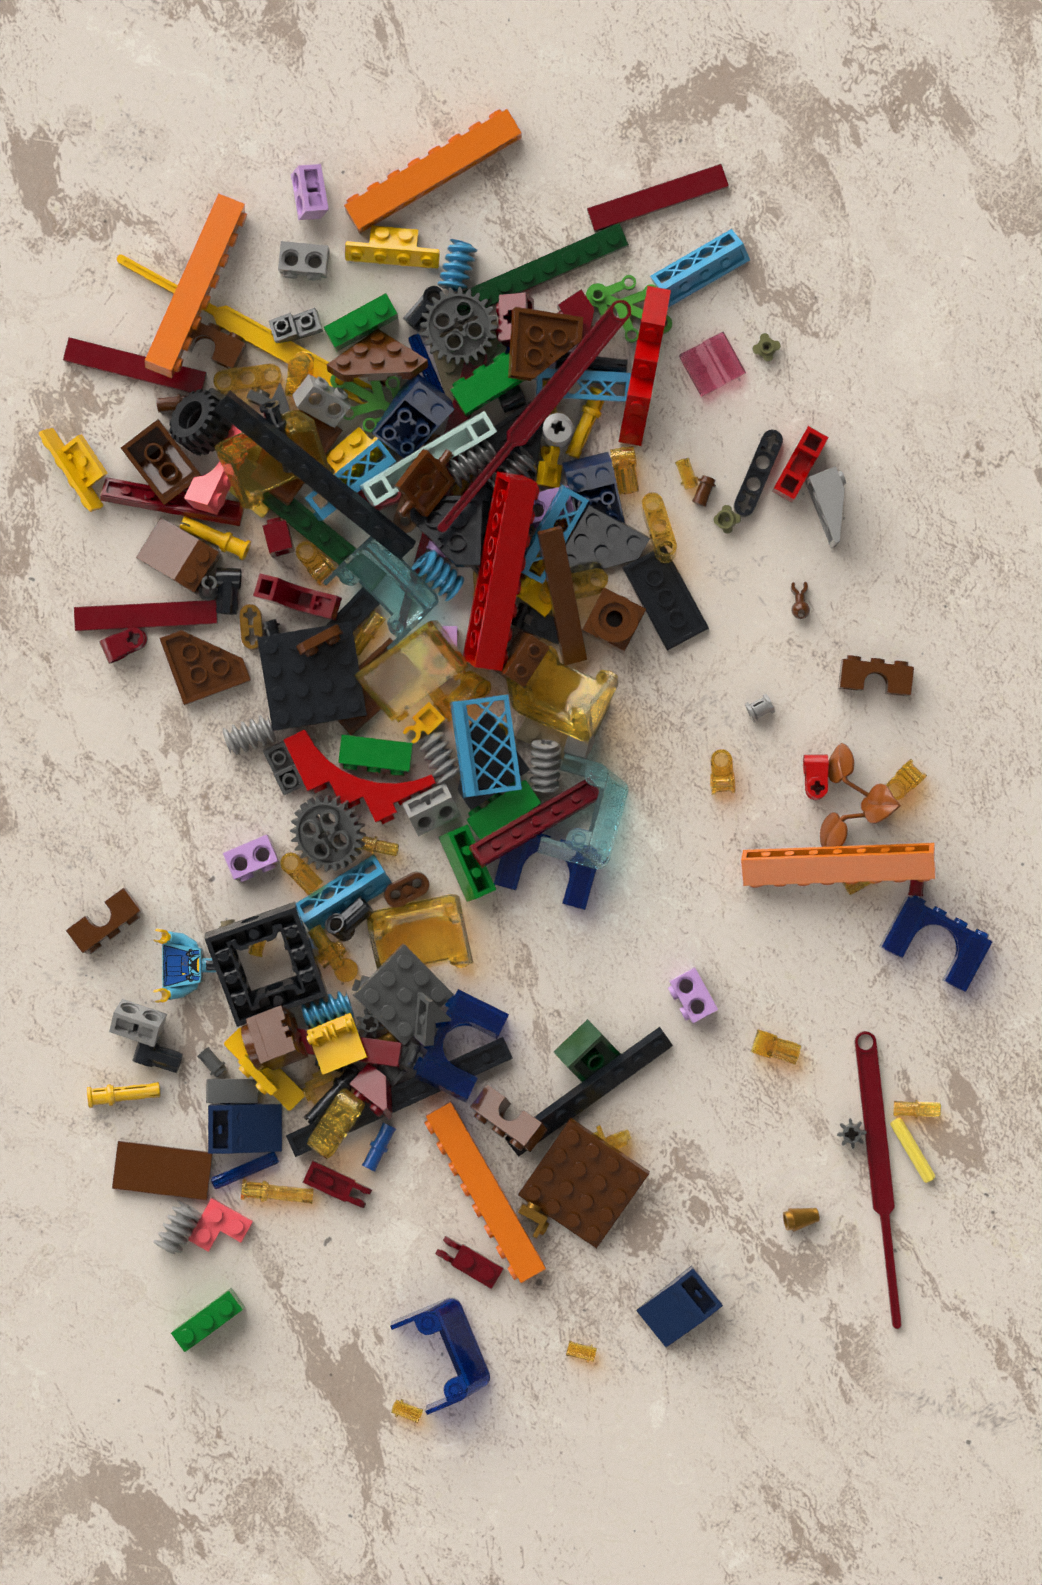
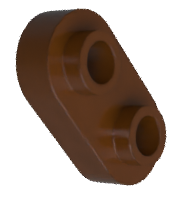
[296,624,343,657]
[384,871,429,908]

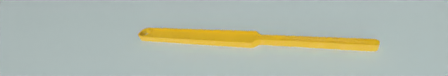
[116,255,373,405]

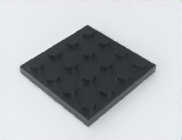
[257,621,367,732]

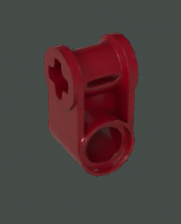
[99,627,148,664]

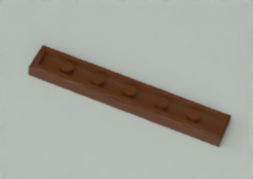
[537,526,587,666]

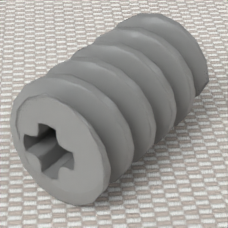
[543,413,573,448]
[223,715,276,755]
[416,732,460,785]
[530,739,561,792]
[153,1200,202,1254]

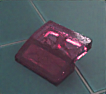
[679,331,746,397]

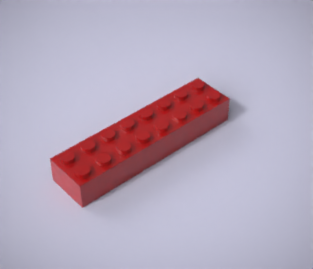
[462,471,539,671]

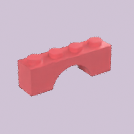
[184,423,254,515]

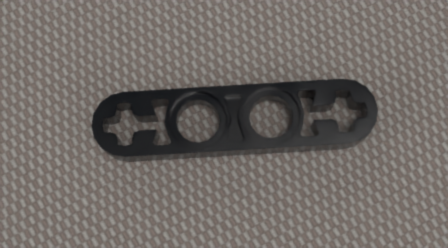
[733,429,783,517]

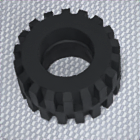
[169,389,232,456]

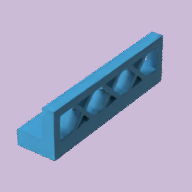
[650,229,750,307]
[533,368,631,402]
[305,439,396,521]
[521,484,589,584]
[296,854,392,936]

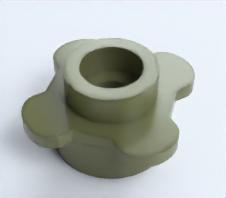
[752,333,781,362]
[713,505,741,533]

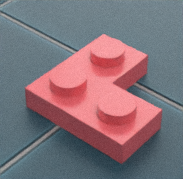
[188,1198,253,1252]

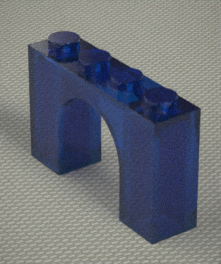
[494,834,600,910]
[879,895,992,992]
[413,989,509,1103]

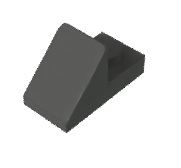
[246,383,293,421]
[414,992,452,1046]

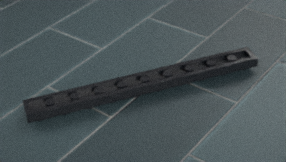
[214,390,417,560]
[286,1037,513,1157]

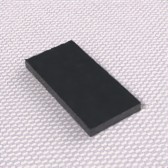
[622,545,709,651]

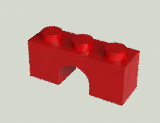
[772,426,829,503]

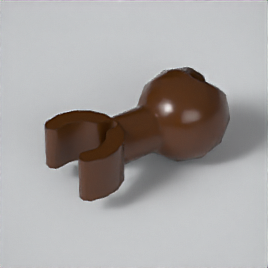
[791,582,810,619]

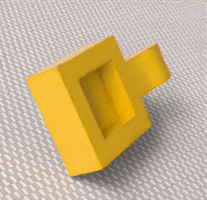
[536,446,562,489]

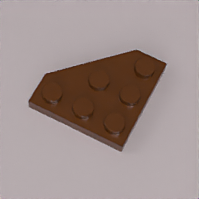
[508,307,583,381]
[327,329,428,382]
[159,630,251,705]

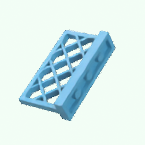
[450,694,522,798]

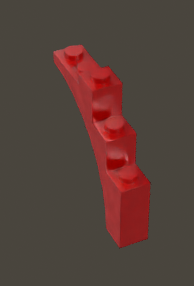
[618,286,671,447]
[283,729,436,825]

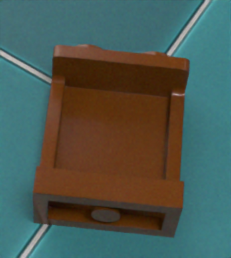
[493,631,550,687]

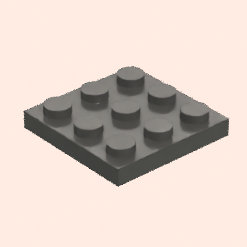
[353,944,454,1045]

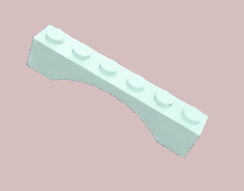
[360,411,497,506]

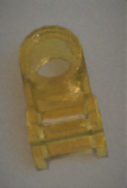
[285,351,314,397]
[296,541,338,586]
[710,749,736,795]
[885,758,927,801]

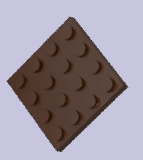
[518,1118,650,1249]

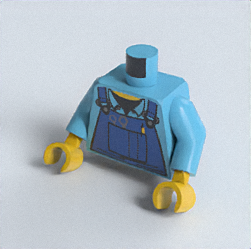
[153,928,216,1003]

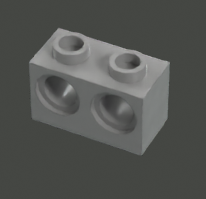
[278,241,329,281]
[292,374,351,428]
[402,782,461,837]
[109,999,167,1047]

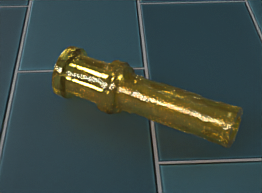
[241,1178,314,1204]

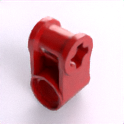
[803,754,829,800]

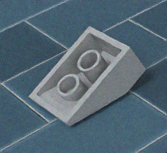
[805,466,846,548]

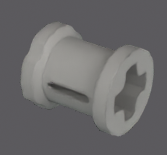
[745,694,775,722]

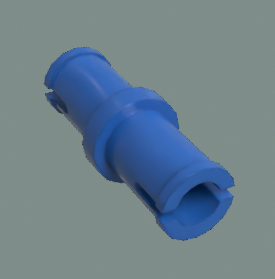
[362,1122,396,1172]

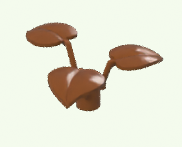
[820,743,901,847]

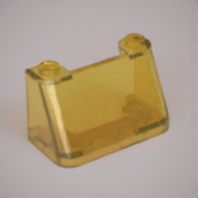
[215,410,330,509]
[354,620,470,723]
[506,645,619,742]
[367,894,474,969]

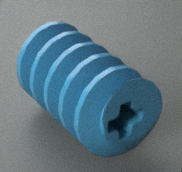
[437,239,478,292]
[411,550,464,602]
[301,991,354,1028]

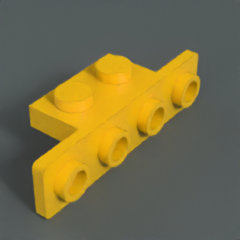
[345,225,440,269]
[323,427,391,484]
[39,428,108,512]
[224,1028,306,1111]

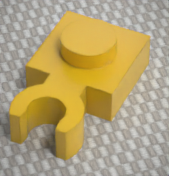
[403,702,445,744]

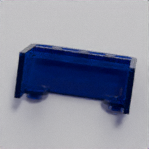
[390,1297,490,1415]

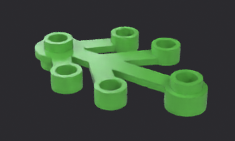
[586,275,672,343]
[330,375,400,432]

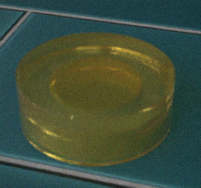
[334,958,358,982]

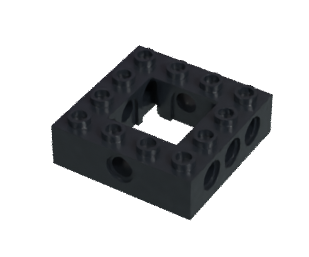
[204,902,327,1027]

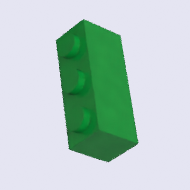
[324,293,398,352]
[450,352,525,417]
[338,735,413,776]
[466,780,541,840]
[438,824,496,902]
[171,1288,245,1352]

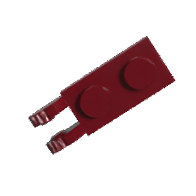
[302,1160,372,1208]
[435,1236,504,1289]

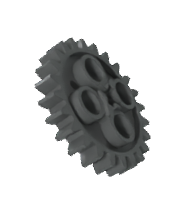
[420,287,497,366]
[290,794,366,872]

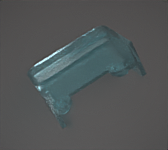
[323,536,439,651]
[537,754,628,869]

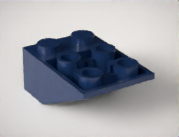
[372,374,454,458]
[562,452,625,523]
[208,1104,282,1154]
[636,1265,723,1348]

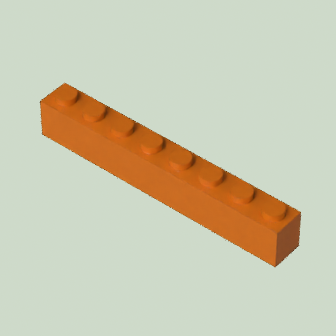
[344,109,522,234]
[145,193,247,378]
[741,843,936,888]
[424,1101,546,1283]

